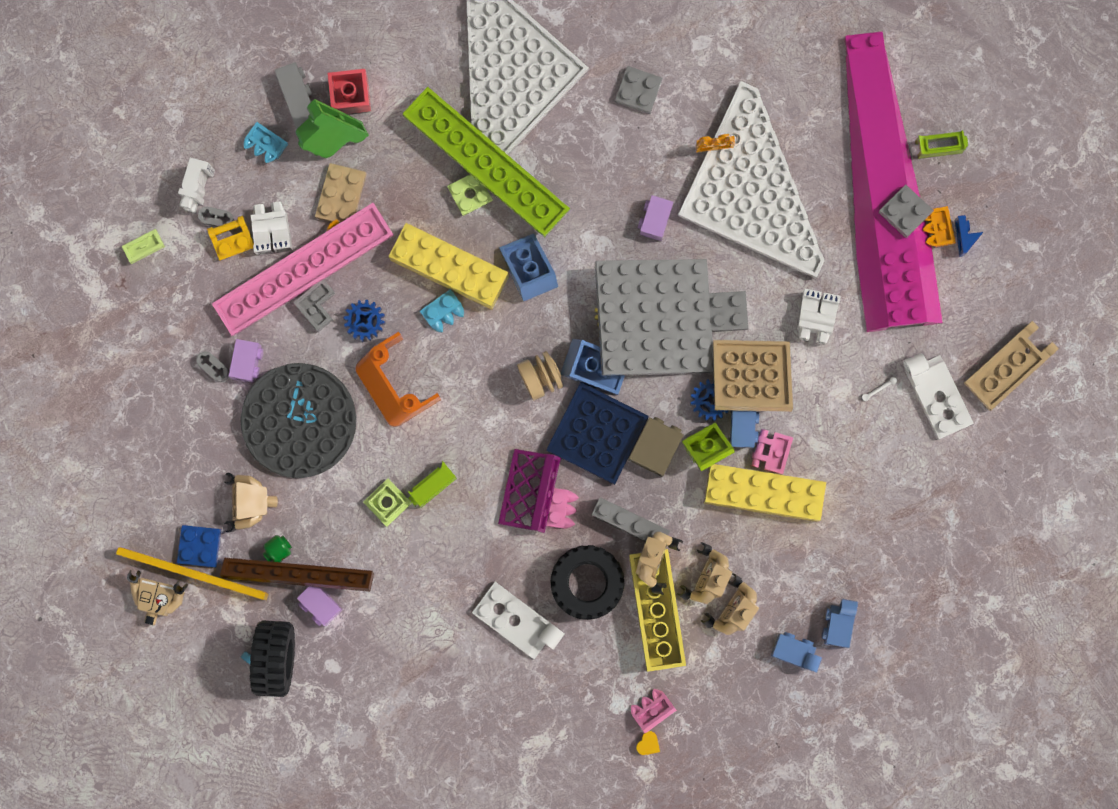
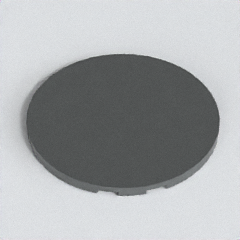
[241,363,357,478]

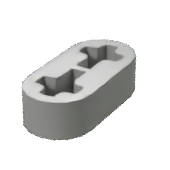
[198,207,235,227]
[197,351,229,382]

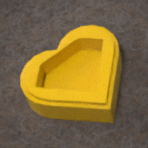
[636,731,660,755]

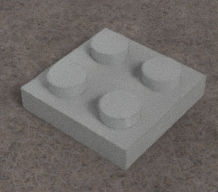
[615,66,663,114]
[878,185,934,238]
[708,291,748,332]

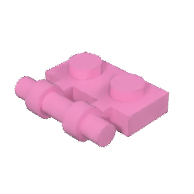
[751,429,793,475]

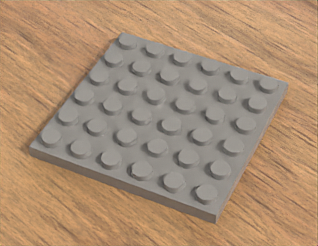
[595,259,714,376]

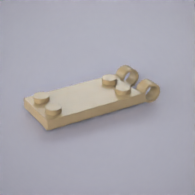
[964,321,1059,411]

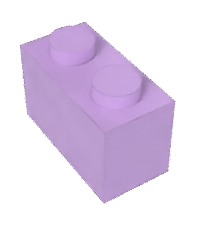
[638,195,673,241]
[229,339,263,383]
[297,586,343,626]

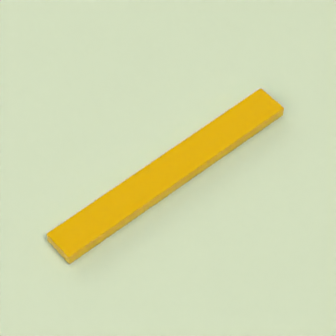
[116,547,268,600]

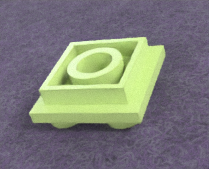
[447,174,493,216]
[363,478,412,527]

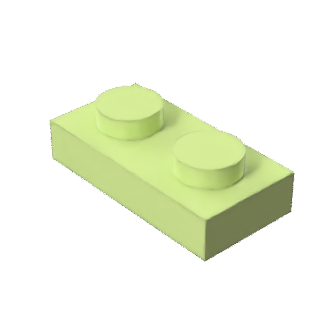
[122,229,165,264]

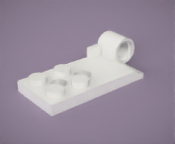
[903,353,974,440]
[472,582,565,659]

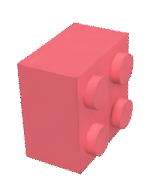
[328,69,371,114]

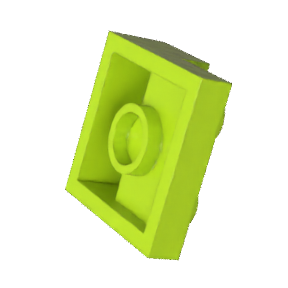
[682,423,735,471]

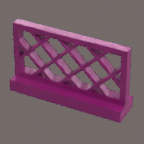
[498,449,561,533]

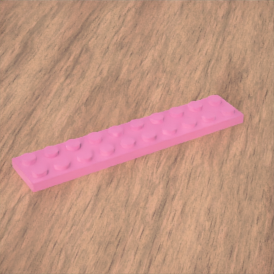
[212,203,394,336]

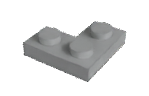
[293,279,336,332]

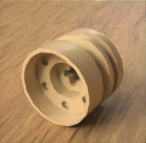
[517,351,563,401]

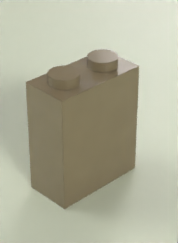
[629,417,684,477]

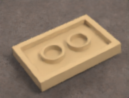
[315,163,367,223]

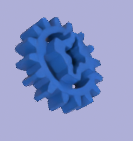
[344,300,386,342]
[690,379,728,421]

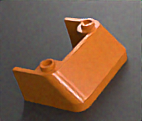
[356,332,441,427]

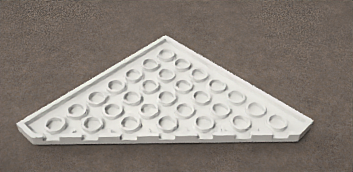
[467,0,589,155]
[678,81,825,279]

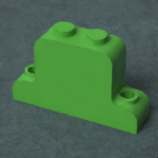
[295,99,369,158]

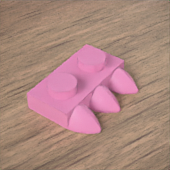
[546,488,579,529]
[631,689,677,733]

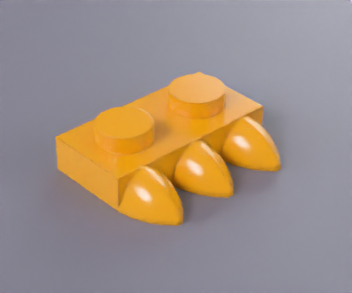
[695,134,735,153]
[923,206,956,247]

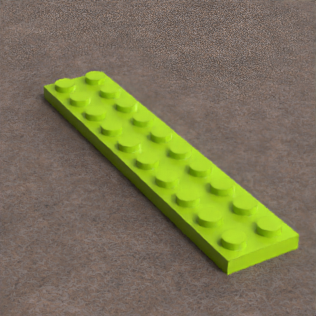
[403,87,570,238]

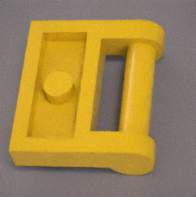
[207,215,254,261]

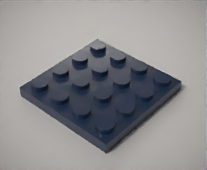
[546,382,649,485]

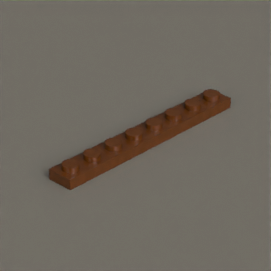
[220,558,374,592]

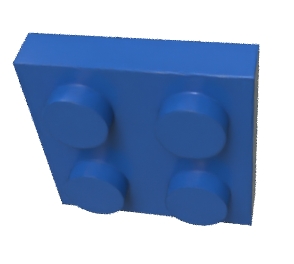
[177,525,221,568]

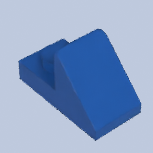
[954,215,983,257]

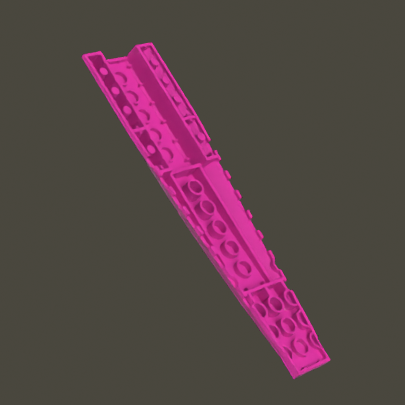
[845,31,943,332]

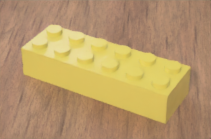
[389,223,509,310]
[704,464,826,522]
[629,549,686,672]

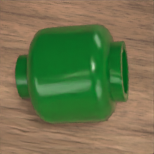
[262,535,292,562]

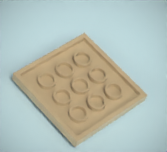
[713,340,793,412]

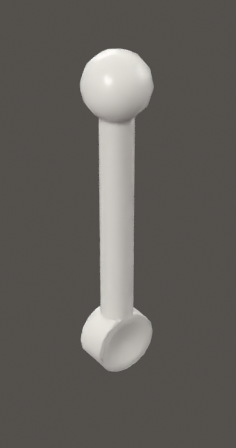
[862,377,897,401]

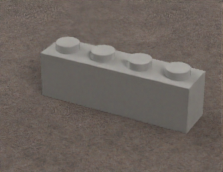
[275,62,312,129]
[591,497,670,542]

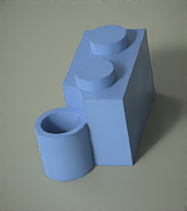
[730,410,759,447]
[822,599,858,648]
[771,632,822,673]

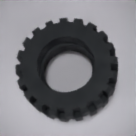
[550,545,625,620]
[250,620,295,697]

